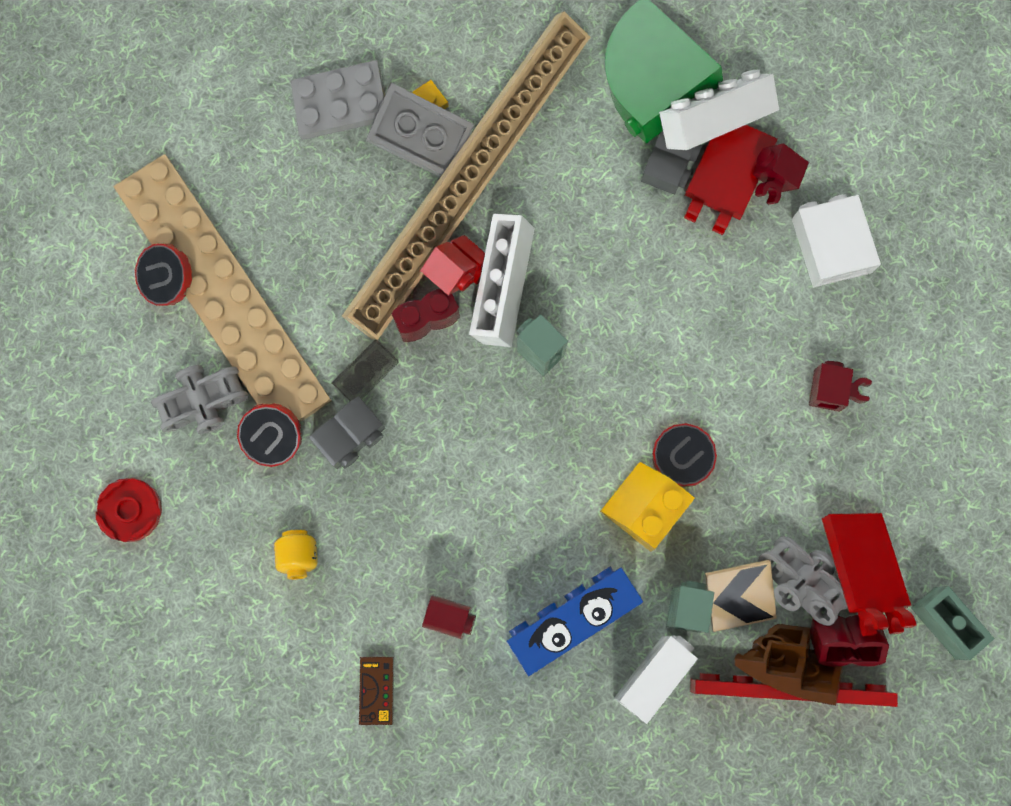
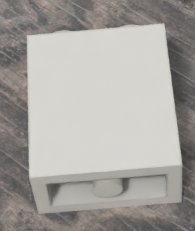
[792,194,881,288]
[614,635,698,724]

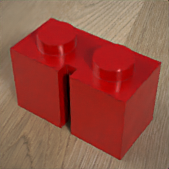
[420,235,485,295]

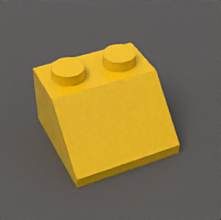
[600,462,695,552]

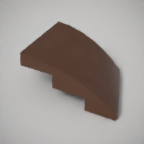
[734,624,844,706]

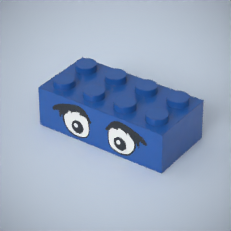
[507,566,643,677]

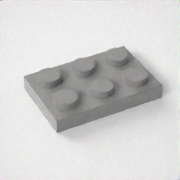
[291,60,385,140]
[365,83,474,177]

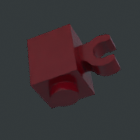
[753,143,809,205]
[809,361,872,412]

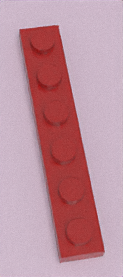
[690,673,898,707]

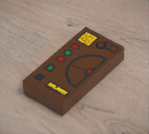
[359,657,394,725]

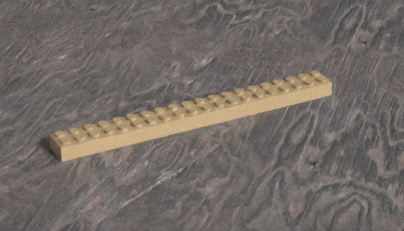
[342,11,591,340]

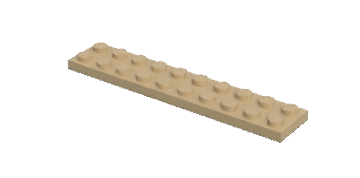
[113,154,332,422]

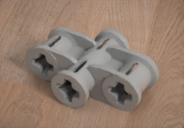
[151,365,249,434]
[758,536,848,626]

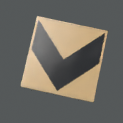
[705,560,777,632]

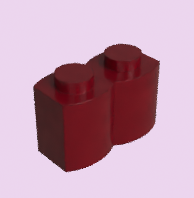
[391,288,460,342]
[422,595,476,639]
[810,615,889,667]

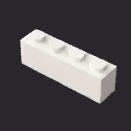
[659,70,779,150]
[469,214,535,347]

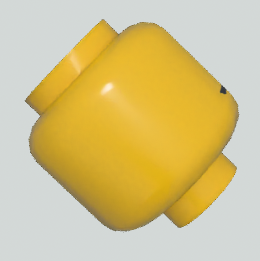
[274,530,318,580]

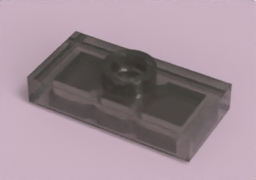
[332,340,399,402]

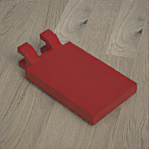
[684,125,778,235]
[822,513,917,636]

